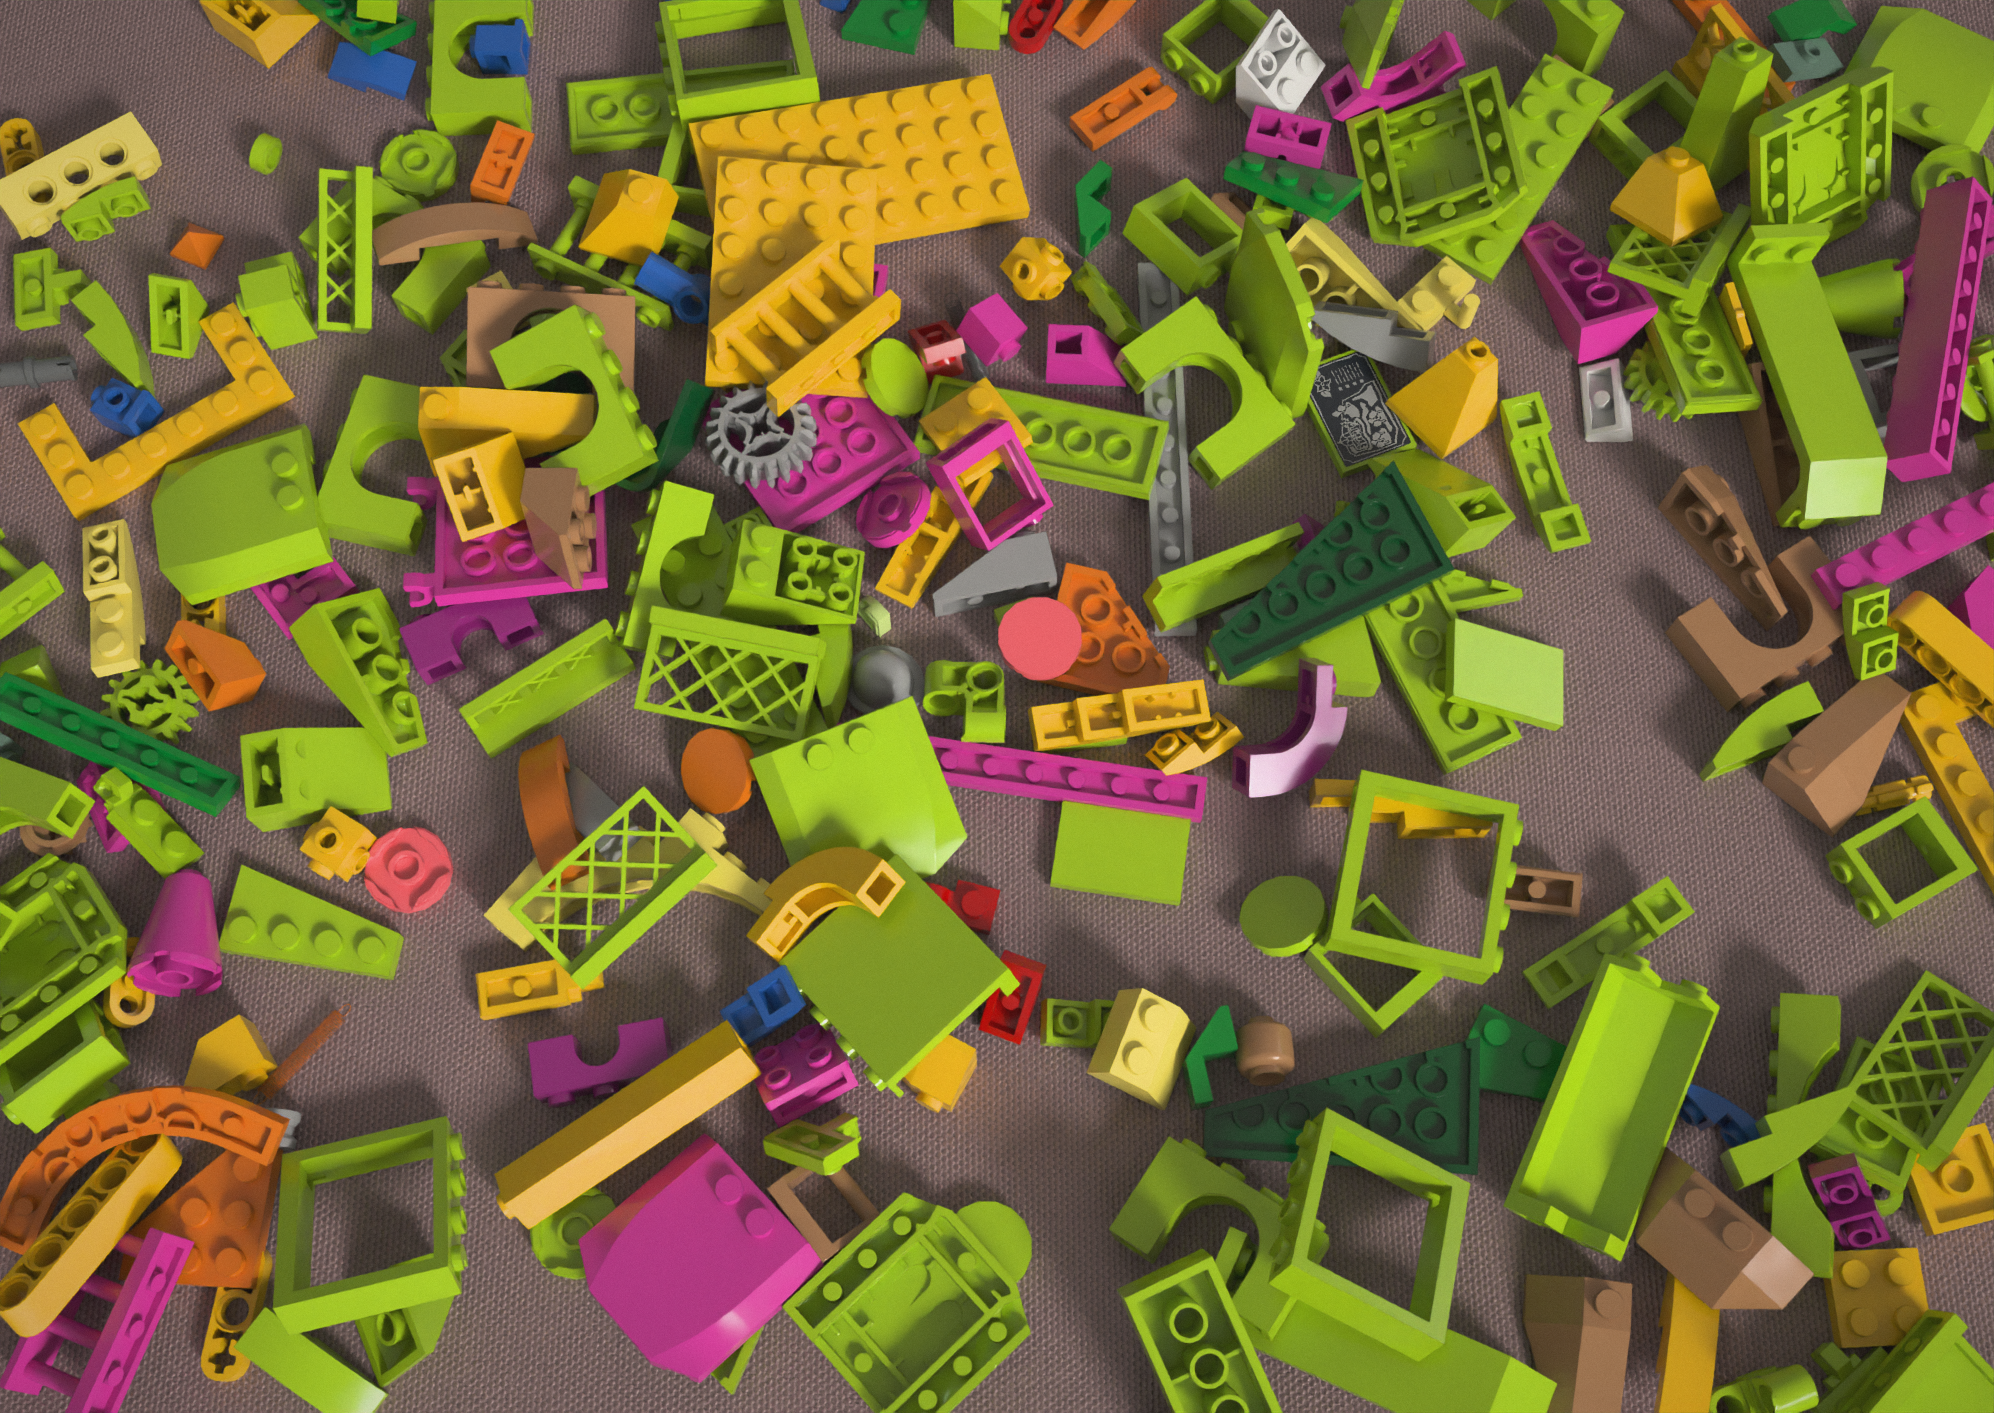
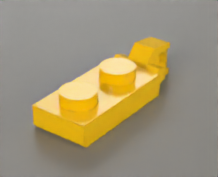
[476,959,605,1020]

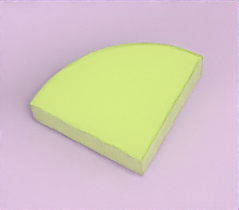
[858,595,891,637]

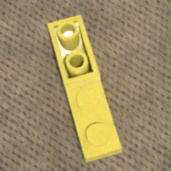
[82,519,146,678]

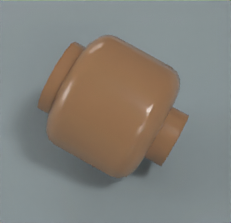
[1235,1016,1295,1087]

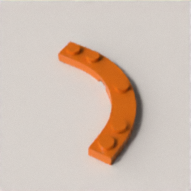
[0,1085,290,1255]

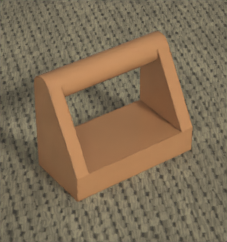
[767,1166,880,1265]

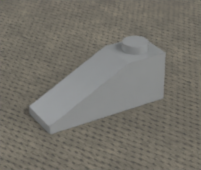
[932,531,1057,617]

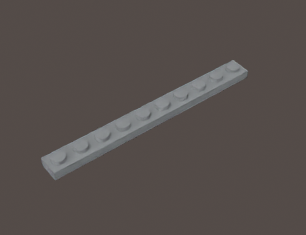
[1137,263,1197,637]

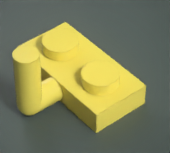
[1398,256,1480,331]

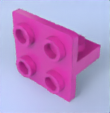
[754,1023,859,1128]

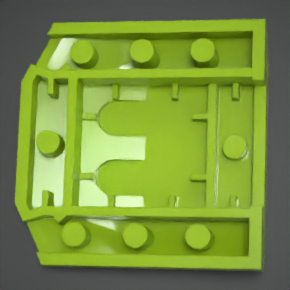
[1843,6,1994,153]
[1345,66,1529,247]
[1749,66,1894,247]
[1224,208,1324,419]
[151,423,334,605]
[749,696,967,879]
[0,853,128,1065]
[782,1192,1031,1413]

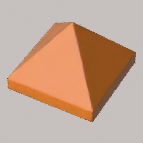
[169,222,225,270]

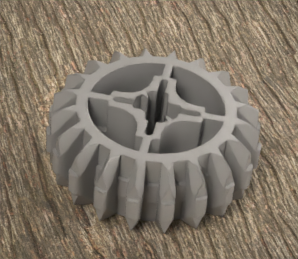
[705,380,817,489]

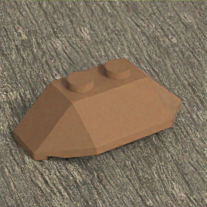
[1635,1147,1814,1310]

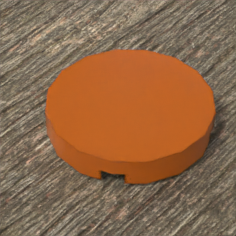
[681,727,756,814]

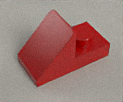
[908,319,966,384]
[978,950,1047,1045]

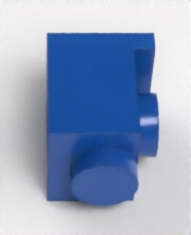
[470,19,531,75]
[90,378,165,439]

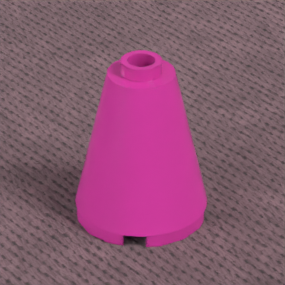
[127,869,223,997]

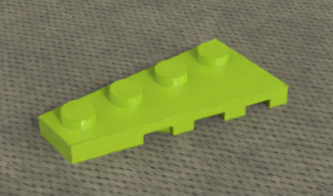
[219,864,404,980]

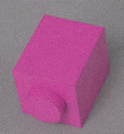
[956,293,1028,367]

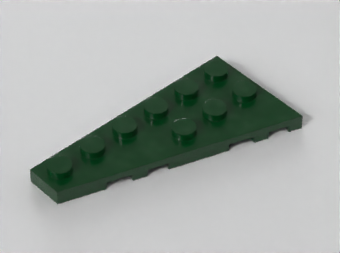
[1208,460,1454,681]
[1202,1037,1480,1175]

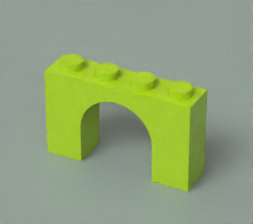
[425,0,534,136]
[1467,0,1624,77]
[298,175,491,335]
[1113,296,1296,490]
[489,305,659,496]
[317,374,428,557]
[0,757,96,951]
[1109,1136,1330,1342]

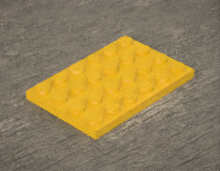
[705,156,878,398]

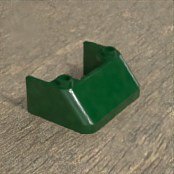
[531,372,716,493]

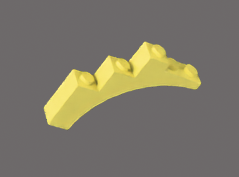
[484,808,771,952]

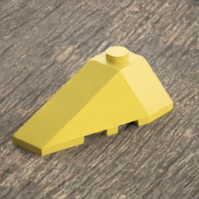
[1286,217,1422,330]

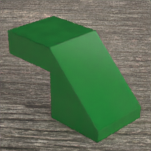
[1767,0,1858,42]
[1074,159,1113,258]
[1182,1005,1238,1111]

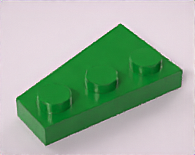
[298,0,417,57]
[1223,151,1364,223]
[1464,1003,1567,1103]

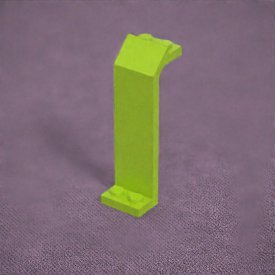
[1726,222,1888,529]
[1215,1226,1557,1413]

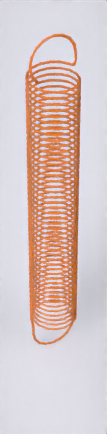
[252,1004,351,1105]

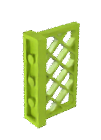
[1607,203,1751,317]
[634,605,827,741]
[508,785,718,990]
[1847,970,1994,1173]

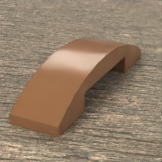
[372,202,537,266]

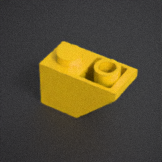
[184,1014,278,1095]

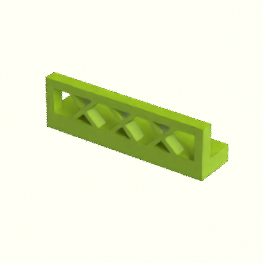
[317,166,373,334]
[1142,522,1304,633]
[458,618,636,759]

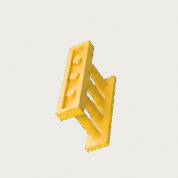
[710,233,901,417]

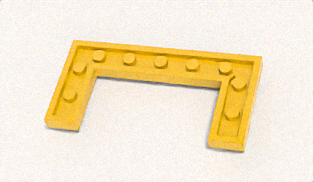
[18,302,295,521]
[1900,682,1994,895]

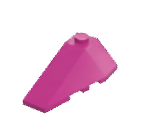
[1519,220,1658,364]

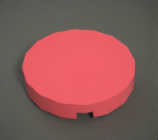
[998,597,1082,680]
[364,827,454,913]

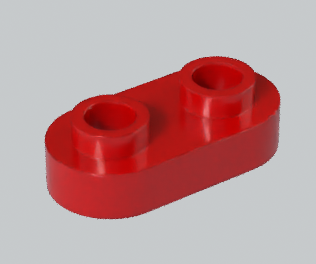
[1008,0,1063,54]

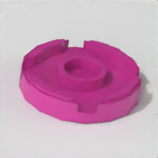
[856,471,931,548]

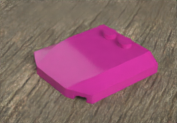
[578,1133,825,1383]

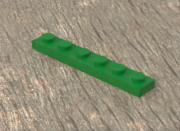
[0,672,240,817]

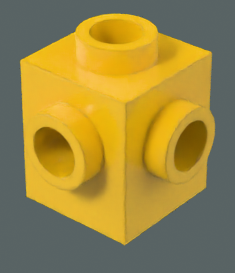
[1000,237,1072,300]
[299,806,377,882]

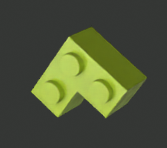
[236,251,318,350]

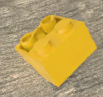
[199,0,321,69]
[431,432,526,542]

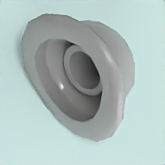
[847,645,925,714]

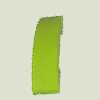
[1499,391,1591,553]
[1522,876,1695,1010]

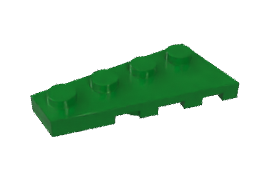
[841,0,932,55]

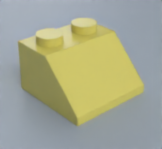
[1086,988,1197,1110]

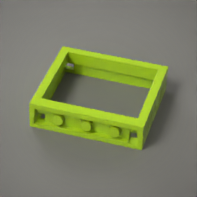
[655,0,820,131]
[1323,769,1523,985]
[1268,1108,1470,1362]
[273,1116,468,1336]

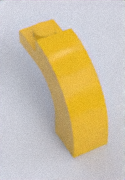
[746,847,905,962]

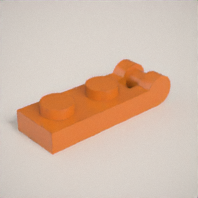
[1069,67,1177,152]

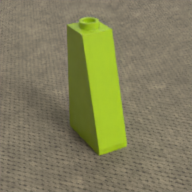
[1679,36,1774,193]
[1203,616,1381,697]

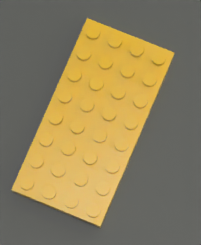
[689,74,1030,245]

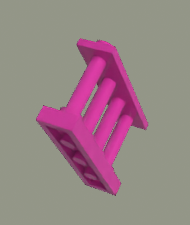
[0,1227,195,1413]

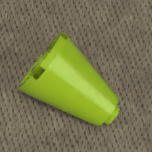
[1818,258,1904,339]

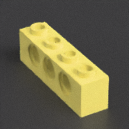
[0,111,162,240]

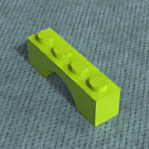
[614,481,714,659]

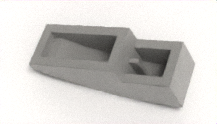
[1312,301,1436,373]
[565,762,643,861]

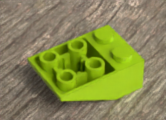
[1367,449,1516,557]
[720,519,865,625]
[240,727,393,832]

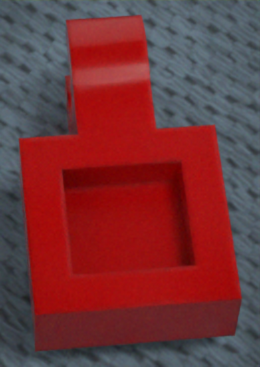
[925,879,1000,935]

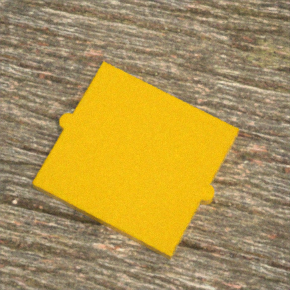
[1718,282,1753,358]

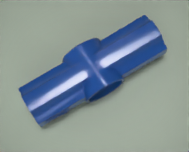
[634,252,711,327]

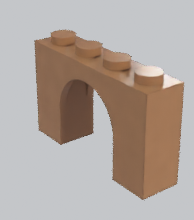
[466,281,635,397]
[1665,536,1846,712]

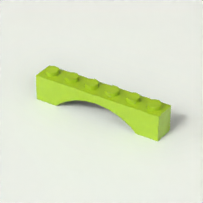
[1764,993,1841,1279]

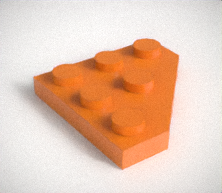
[1037,562,1170,696]
[118,1148,283,1290]

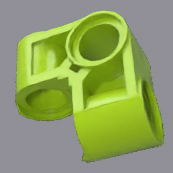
[923,660,1006,743]
[1709,1364,1819,1413]

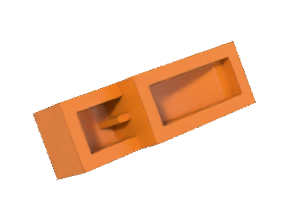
[1053,0,1137,50]

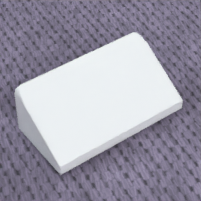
[1579,358,1633,442]

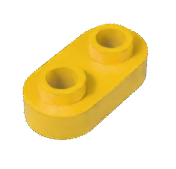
[103,937,155,1028]

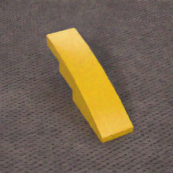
[875,471,993,609]
[1027,679,1211,752]
[1309,778,1493,839]
[1654,1271,1720,1413]

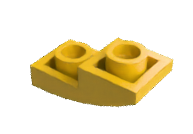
[1145,711,1244,776]

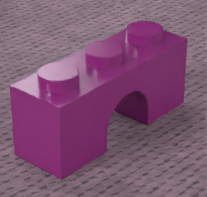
[399,597,544,686]
[528,1017,673,1108]

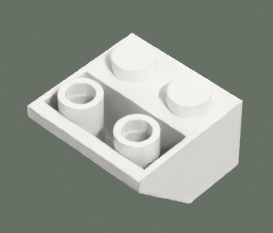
[1236,9,1326,120]

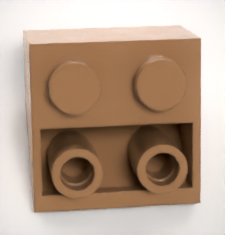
[520,468,597,589]

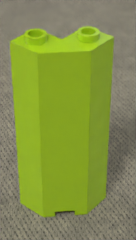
[1503,952,1720,1262]

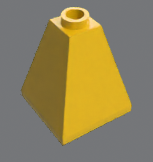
[1385,336,1498,460]

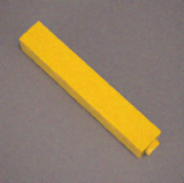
[494,1020,762,1230]

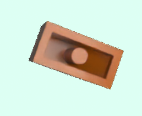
[165,619,266,711]

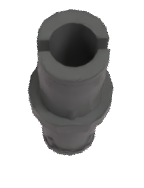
[0,354,78,388]

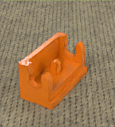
[470,120,535,206]

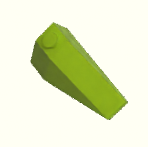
[289,588,428,757]

